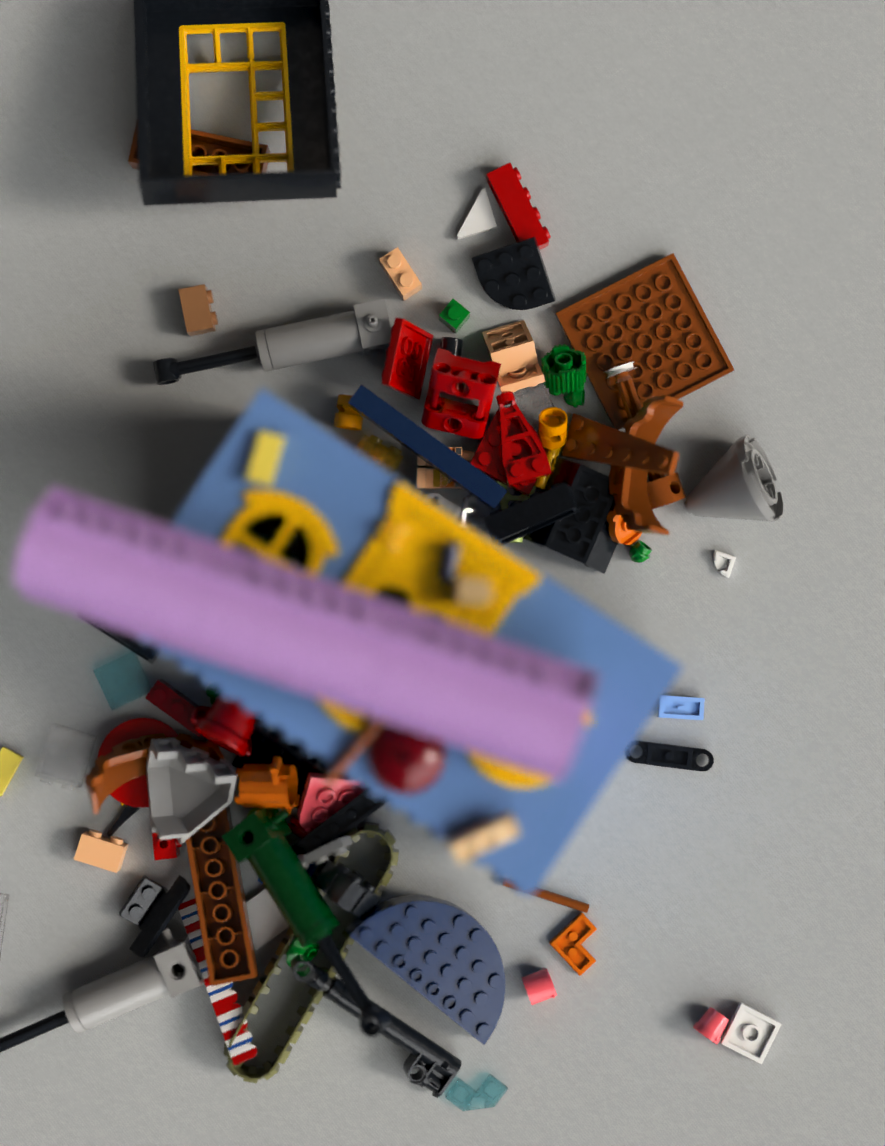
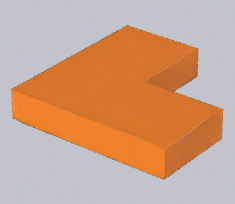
[549,912,597,976]

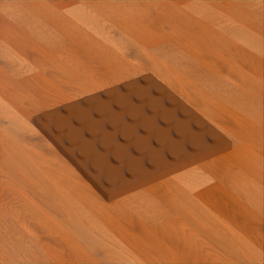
[555,253,734,430]

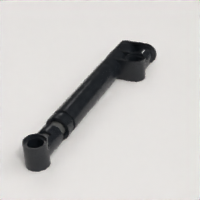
[291,955,462,1098]

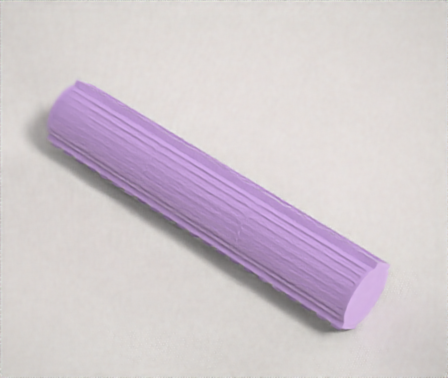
[14,486,599,782]

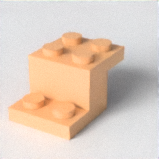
[482,320,545,393]

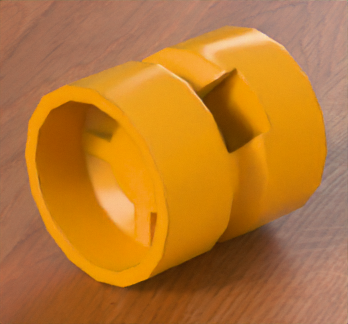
[333,395,363,431]
[538,407,568,450]

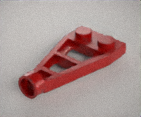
[496,392,552,486]

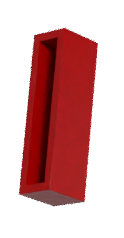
[486,163,551,250]

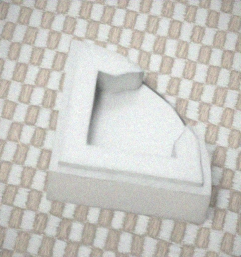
[713,550,736,578]

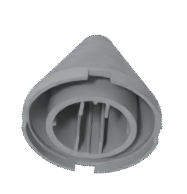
[684,434,784,522]

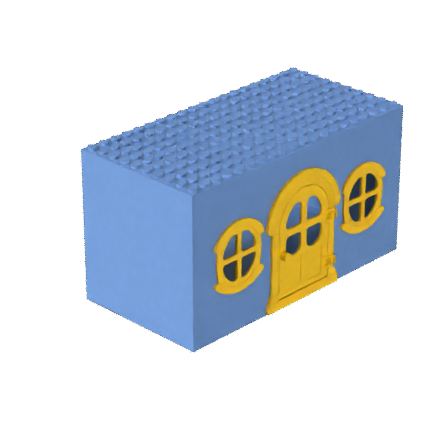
[135,388,683,896]

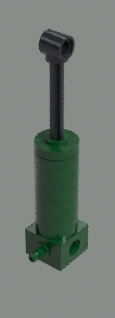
[222,808,391,1036]

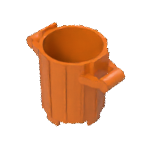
[234,756,300,815]

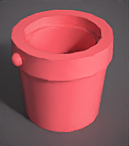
[693,1007,729,1045]

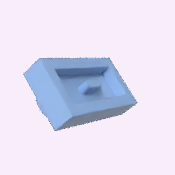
[658,695,705,720]

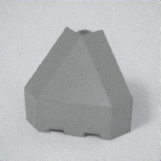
[146,738,238,845]

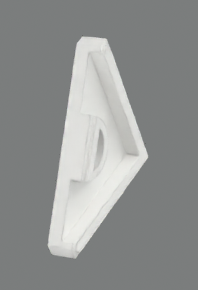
[457,188,497,240]

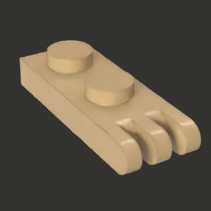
[448,812,521,864]

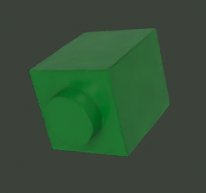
[439,299,470,334]

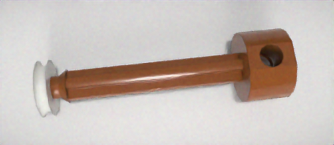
[605,361,686,509]

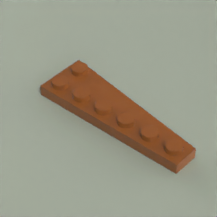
[562,413,679,476]

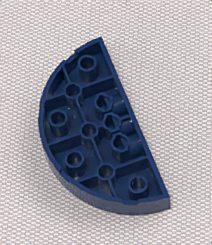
[345,895,506,1045]

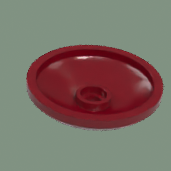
[368,722,445,794]

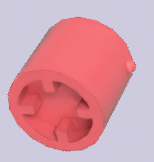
[522,968,557,1005]

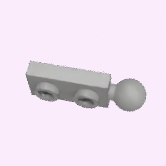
[297,836,353,870]

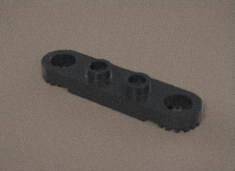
[625,740,714,772]

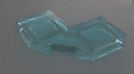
[445,1074,508,1111]

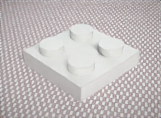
[720,1002,782,1064]

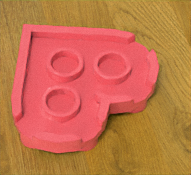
[297,773,366,834]

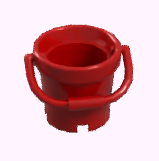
[191,694,259,756]

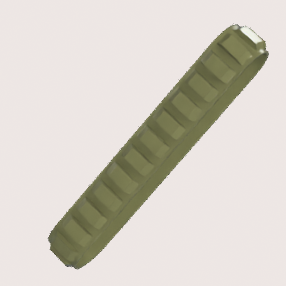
[223,822,399,1083]

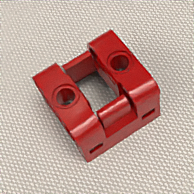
[421,348,501,439]

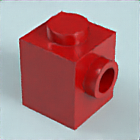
[152,832,183,860]

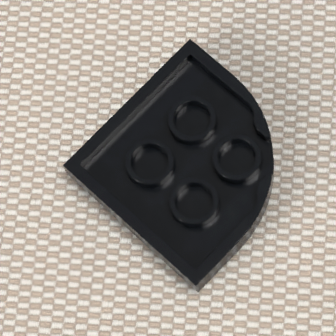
[472,236,556,310]

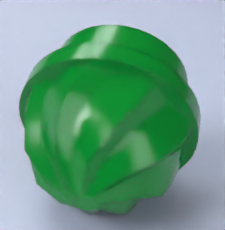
[563,389,585,408]
[629,540,652,563]

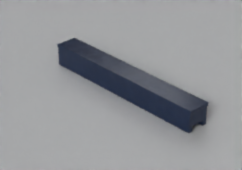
[348,384,508,510]

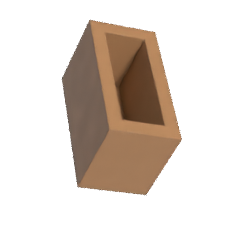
[178,284,218,336]

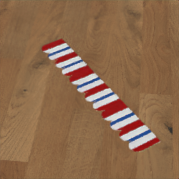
[178,898,257,1066]

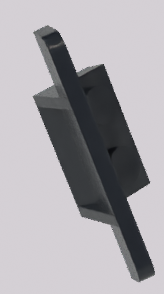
[119,875,191,957]

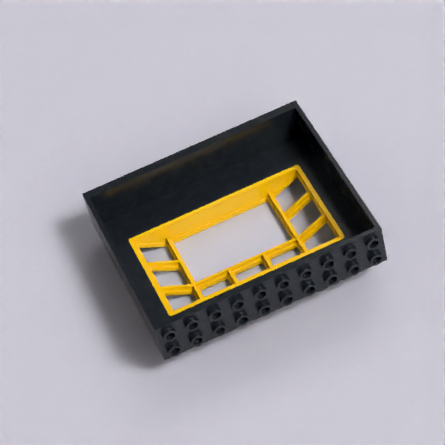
[134,0,341,206]

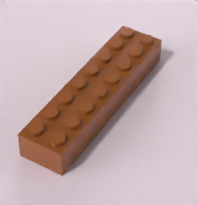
[186,805,259,986]

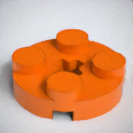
[607,509,642,545]

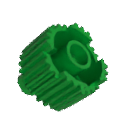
[541,344,586,396]

